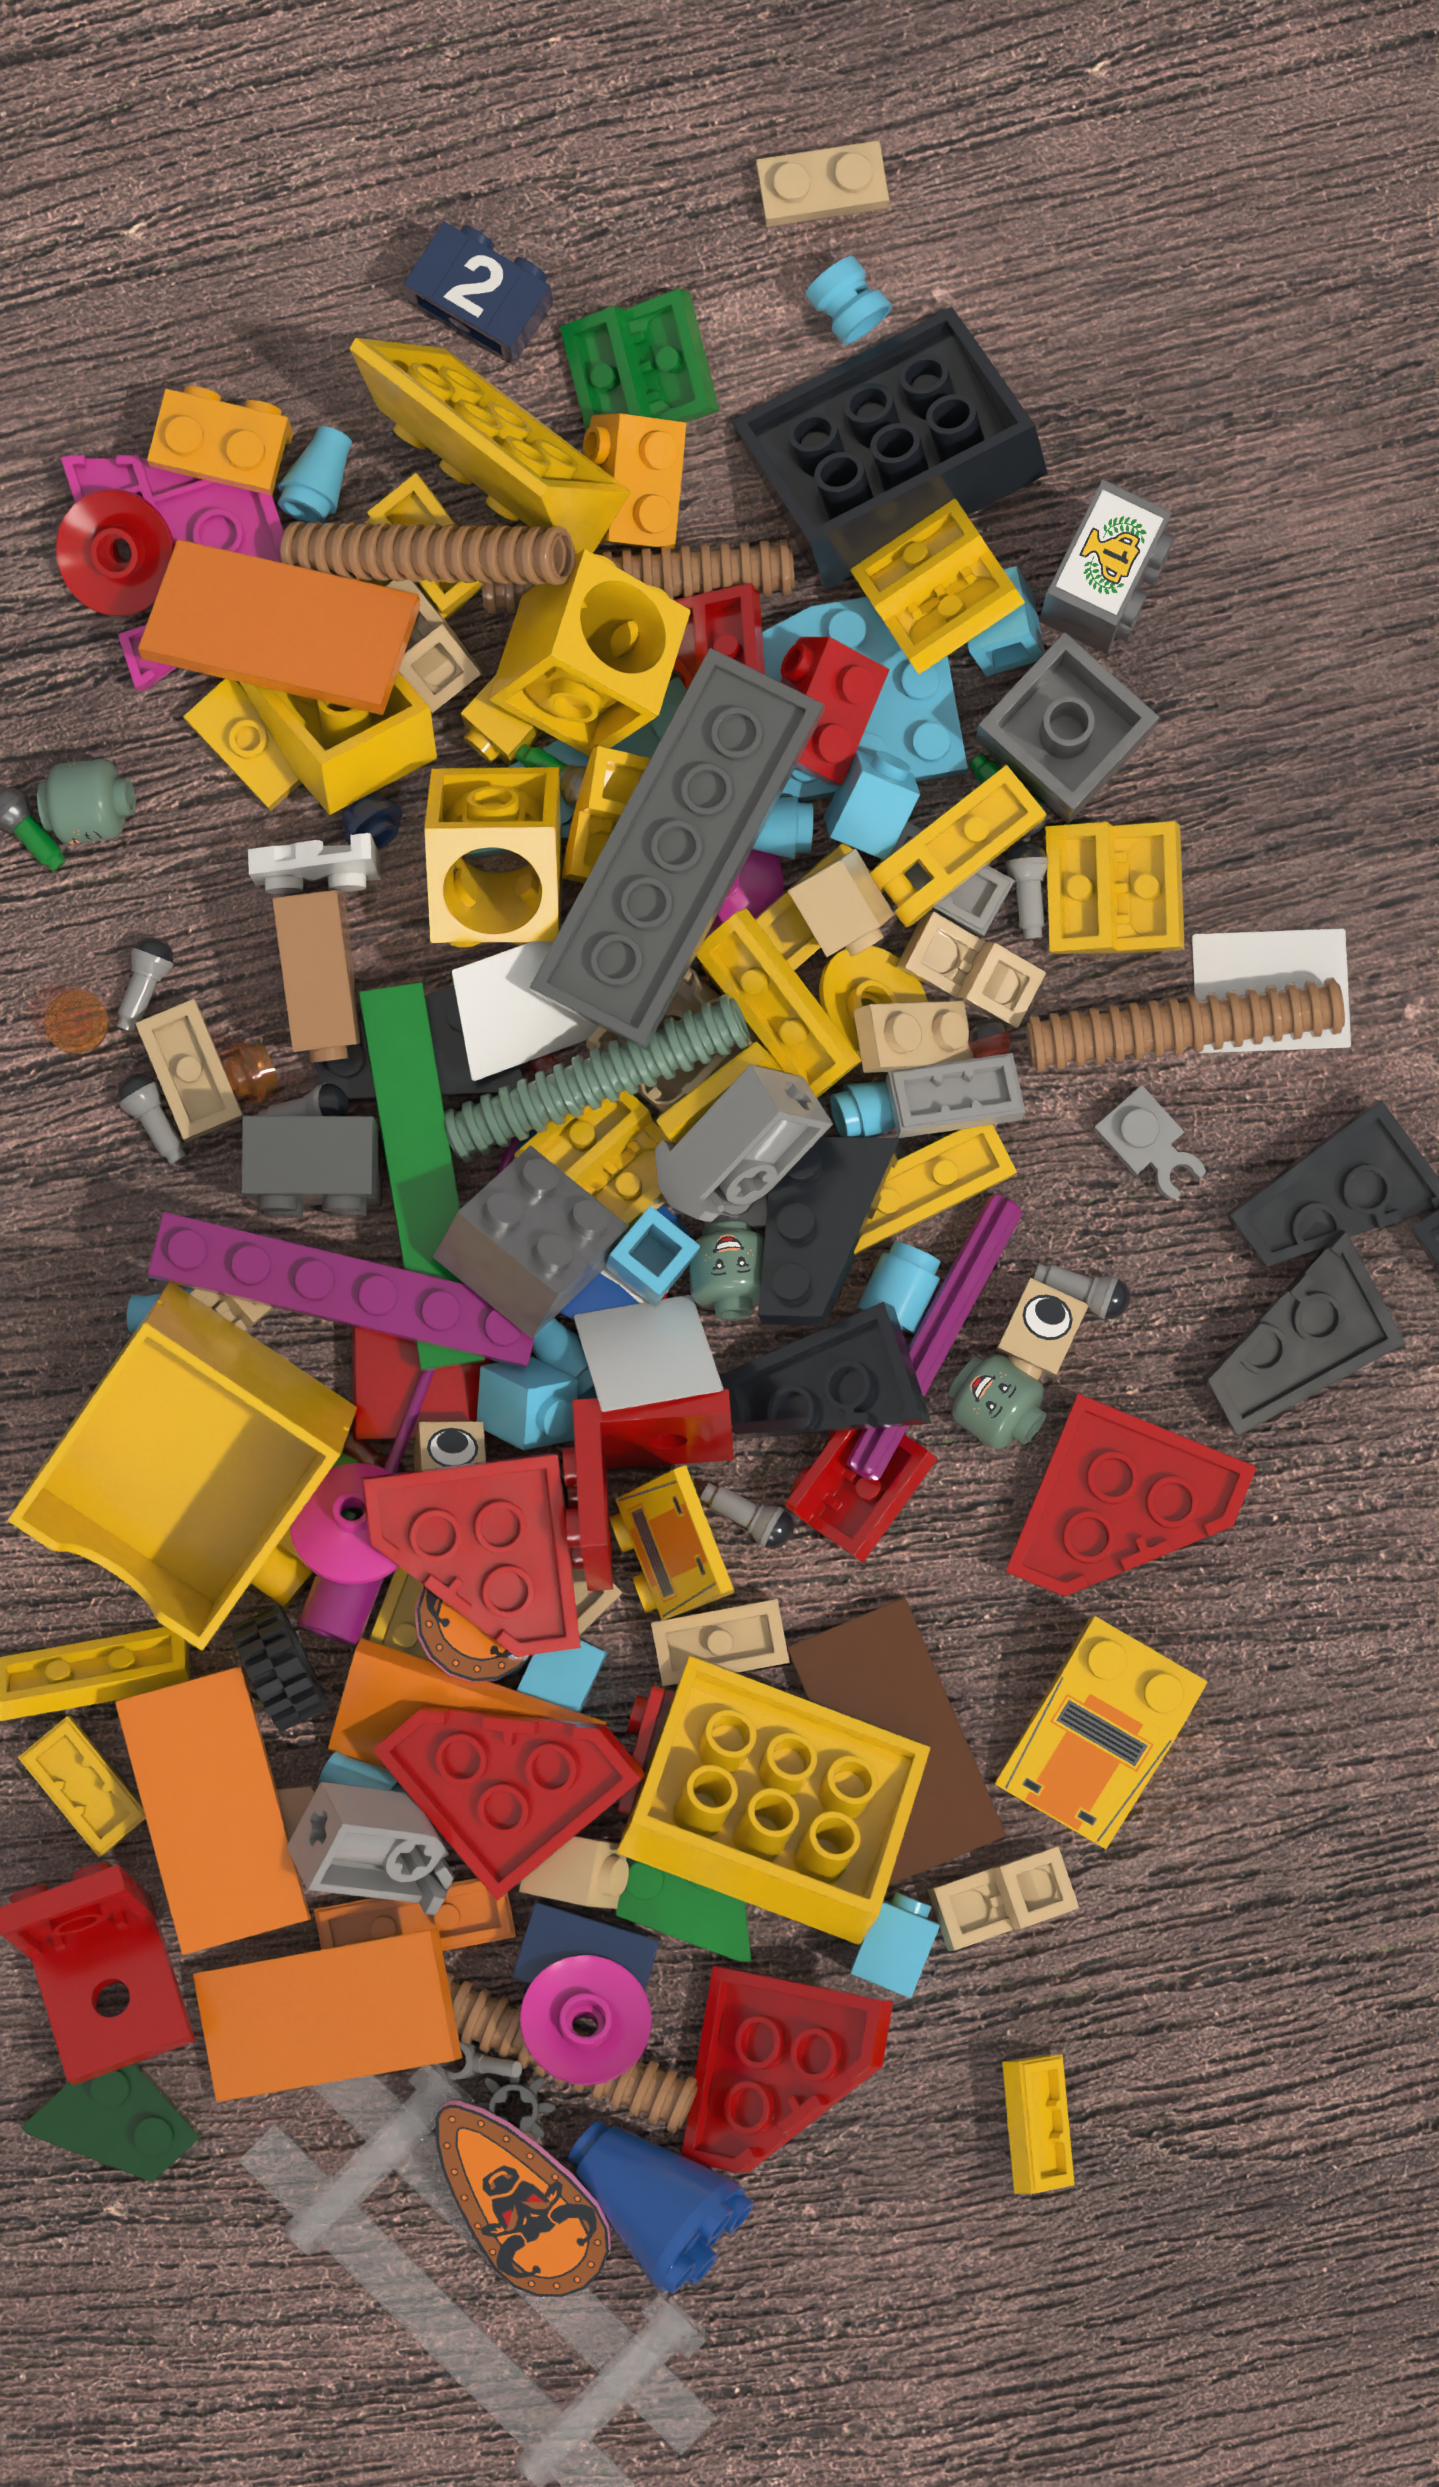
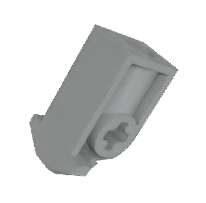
[655,1064,833,1222]
[286,1782,455,1915]

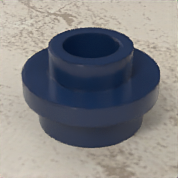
[341,793,402,850]

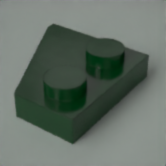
[21,2062,203,2182]

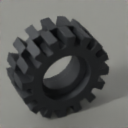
[231,1604,328,1732]

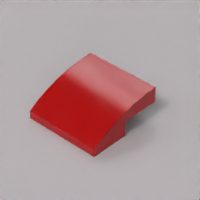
[351,1326,490,1440]

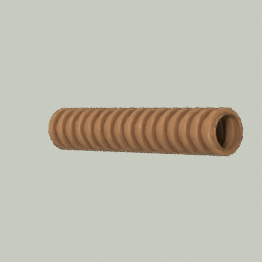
[280,522,575,585]
[482,539,795,615]
[1026,977,1345,1073]
[446,1972,698,2133]

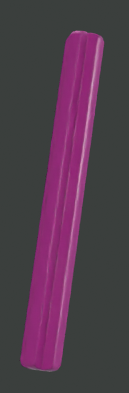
[847,1194,1022,1481]

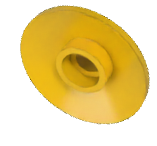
[819,946,928,1058]

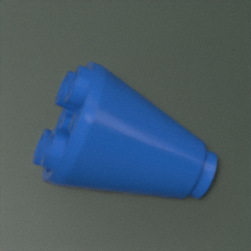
[567,2120,754,2294]

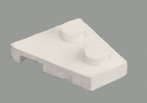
[248,833,381,894]

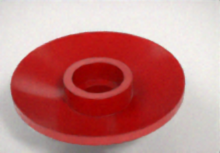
[56,489,175,616]

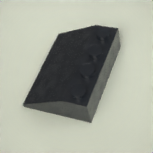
[731,307,1048,590]

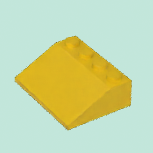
[349,338,631,554]
[616,1656,931,1945]

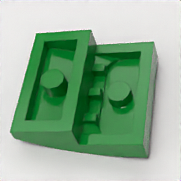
[560,288,720,431]

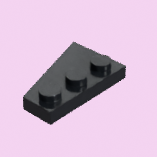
[1225,1100,1439,1267]
[719,1301,932,1439]

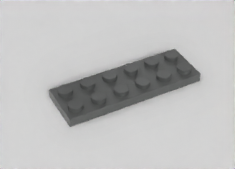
[529,648,825,1050]

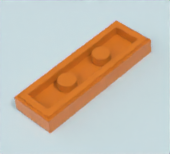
[314,1878,517,1951]

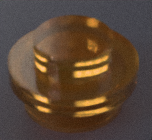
[44,990,109,1054]
[225,1042,278,1104]

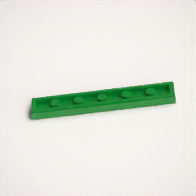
[358,982,485,1372]

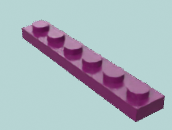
[148,1212,535,1368]

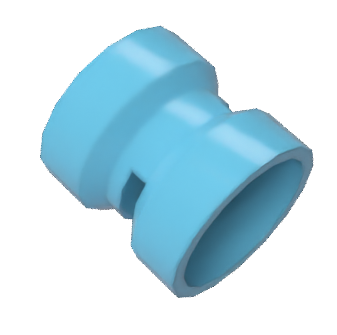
[805,256,892,345]

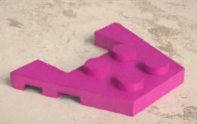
[61,455,284,692]

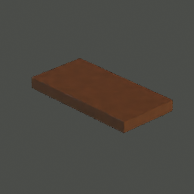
[787,1598,1006,1886]

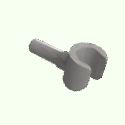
[445,2040,522,2080]

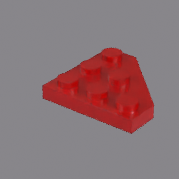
[1004,1394,1257,1597]
[361,1452,581,1657]
[372,1705,647,1901]
[681,1966,893,2173]

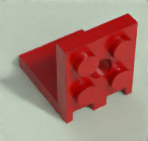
[563,1389,734,1591]
[0,1862,196,2086]

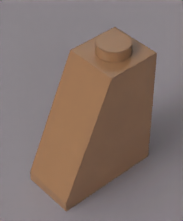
[272,890,361,1063]

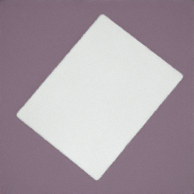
[1192,929,1351,1053]
[452,942,599,1081]
[574,1295,723,1412]

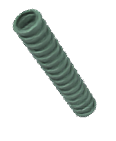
[444,994,750,1163]

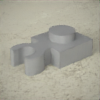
[1093,1085,1206,1202]

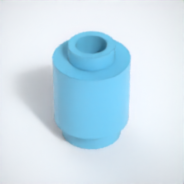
[857,1241,941,1334]

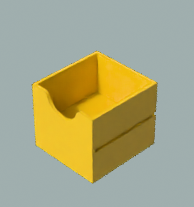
[8,1283,357,1651]

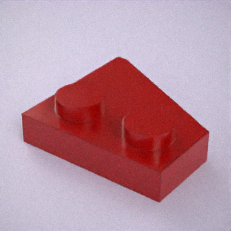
[673,583,765,690]

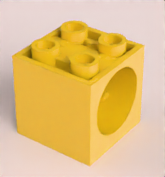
[488,549,691,757]
[424,767,563,947]

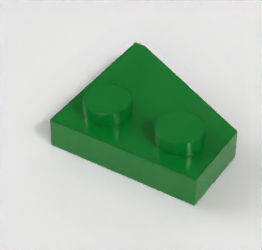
[615,1857,751,1962]

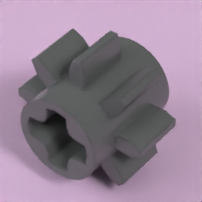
[474,2074,556,2139]

